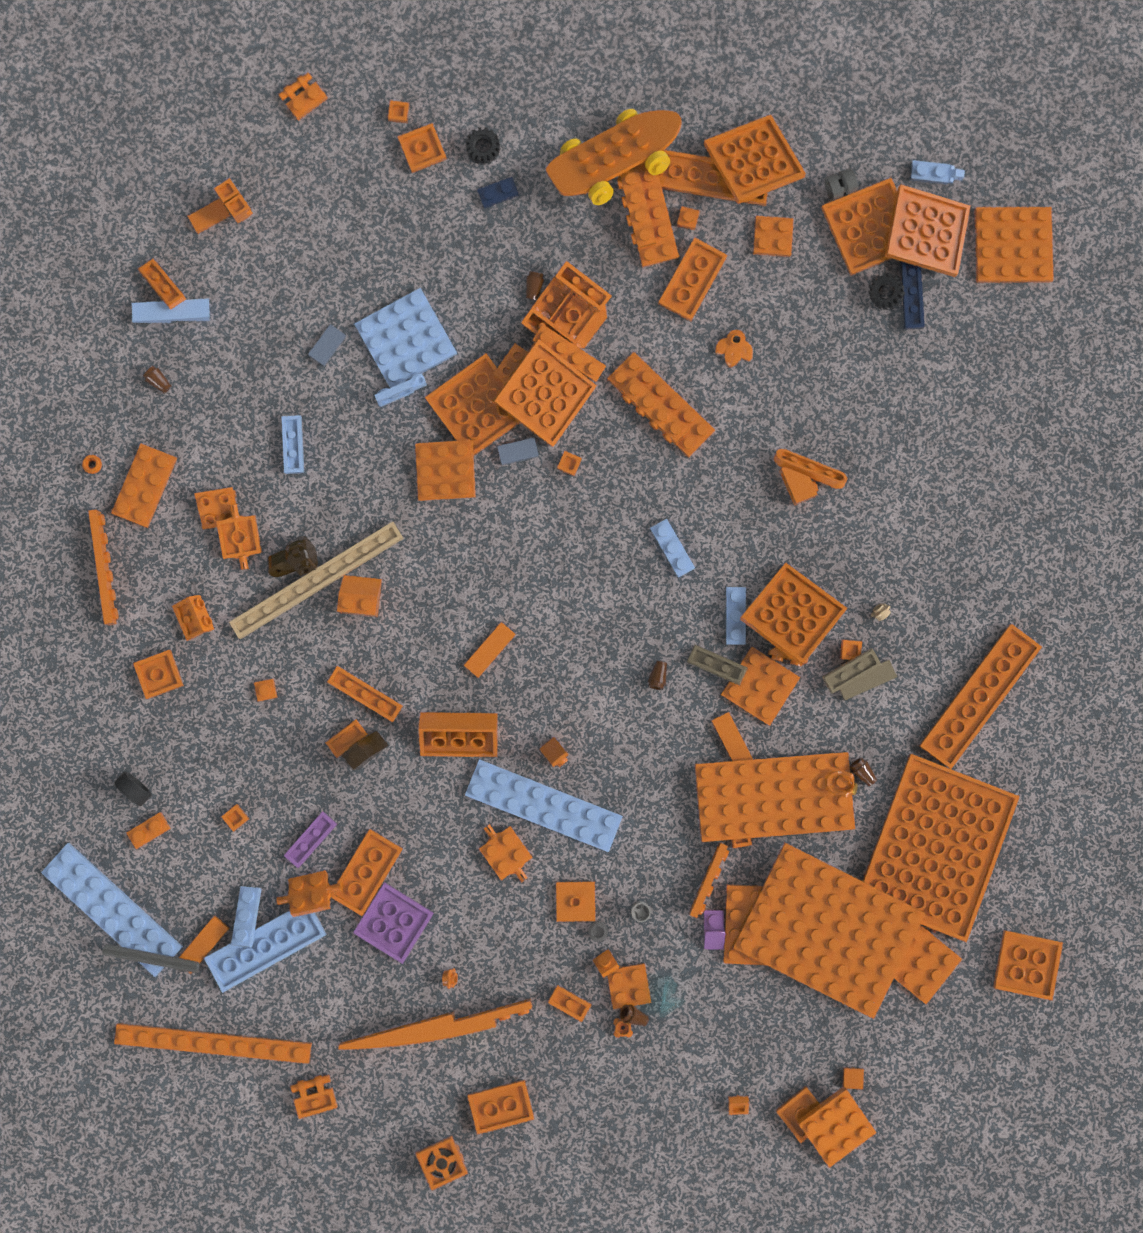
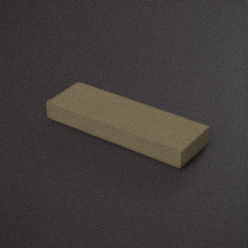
[687,645,748,686]
[822,648,882,694]
[839,660,897,700]

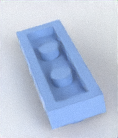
[281,415,304,474]
[650,519,695,578]
[726,587,746,645]
[231,886,261,948]

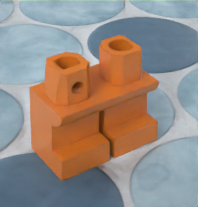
[214,178,253,224]

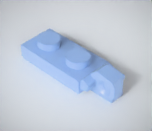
[910,160,965,185]
[375,373,427,407]

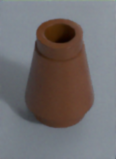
[526,271,545,300]
[143,366,172,394]
[647,661,667,690]
[850,757,877,787]
[619,1004,649,1026]

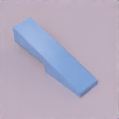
[132,299,210,323]

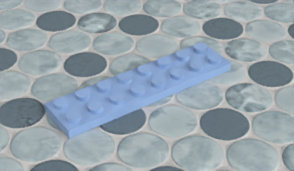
[465,759,623,852]
[41,843,183,977]

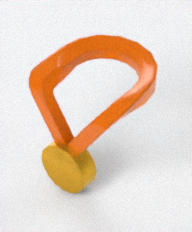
[827,771,858,797]

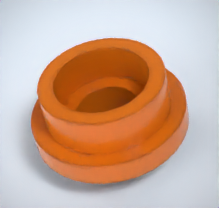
[82,455,102,474]

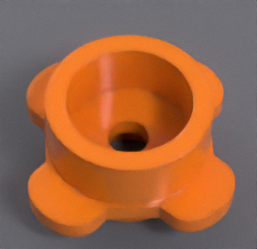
[442,968,458,989]
[613,1018,633,1038]

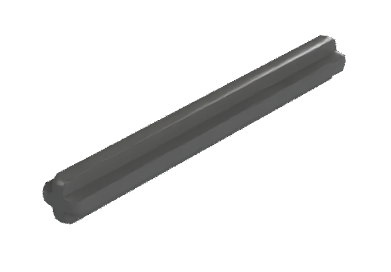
[103,944,200,973]

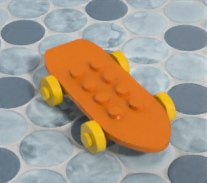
[546,109,682,205]

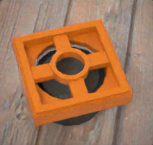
[415,1136,468,1191]

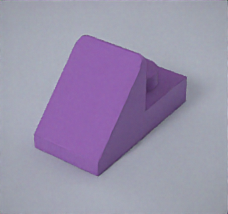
[704,910,725,949]

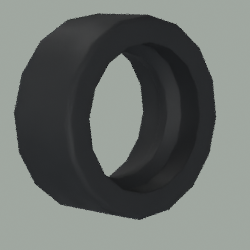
[114,771,152,806]

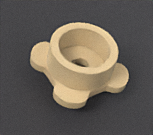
[871,603,891,621]

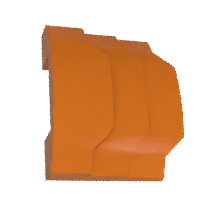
[521,261,612,349]

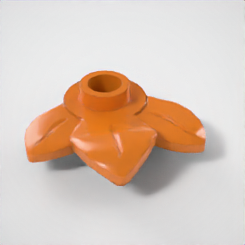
[715,330,753,368]

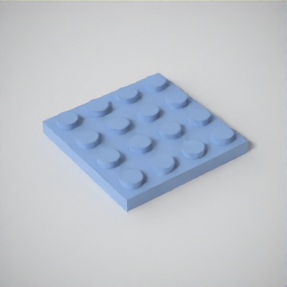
[355,288,457,388]

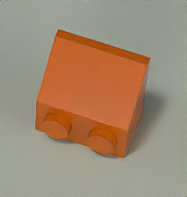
[337,575,382,617]

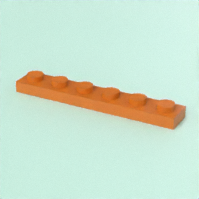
[88,510,119,625]

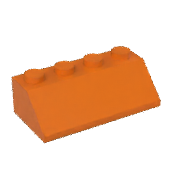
[419,712,498,757]

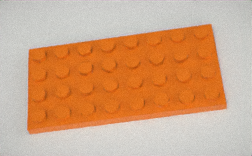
[695,752,855,842]

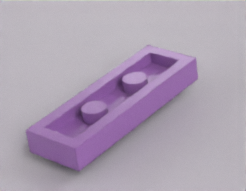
[284,811,337,868]

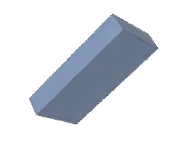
[308,324,347,366]
[497,438,539,466]

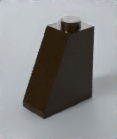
[341,731,389,770]

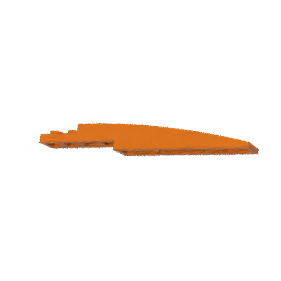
[338,999,532,1050]

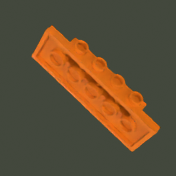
[617,161,679,268]
[607,352,715,458]

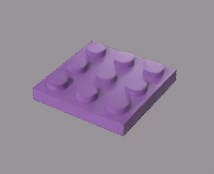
[353,882,434,964]

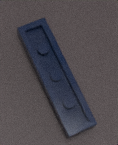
[900,261,925,330]

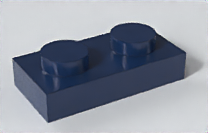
[477,177,519,209]

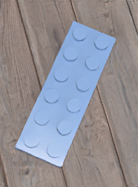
[204,911,327,993]

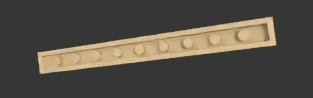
[229,522,404,639]

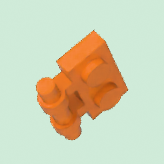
[278,72,328,121]
[291,1074,338,1119]

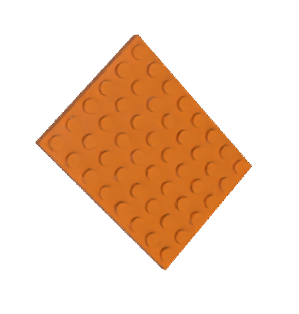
[863,754,1020,942]
[733,842,926,1019]

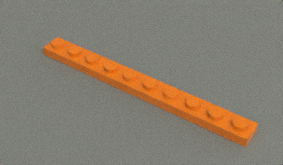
[114,1023,312,1064]

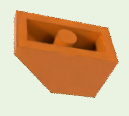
[779,467,818,506]

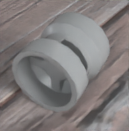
[631,901,651,922]

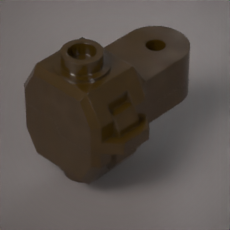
[267,536,318,577]

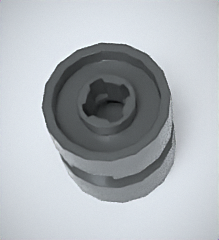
[824,168,858,201]

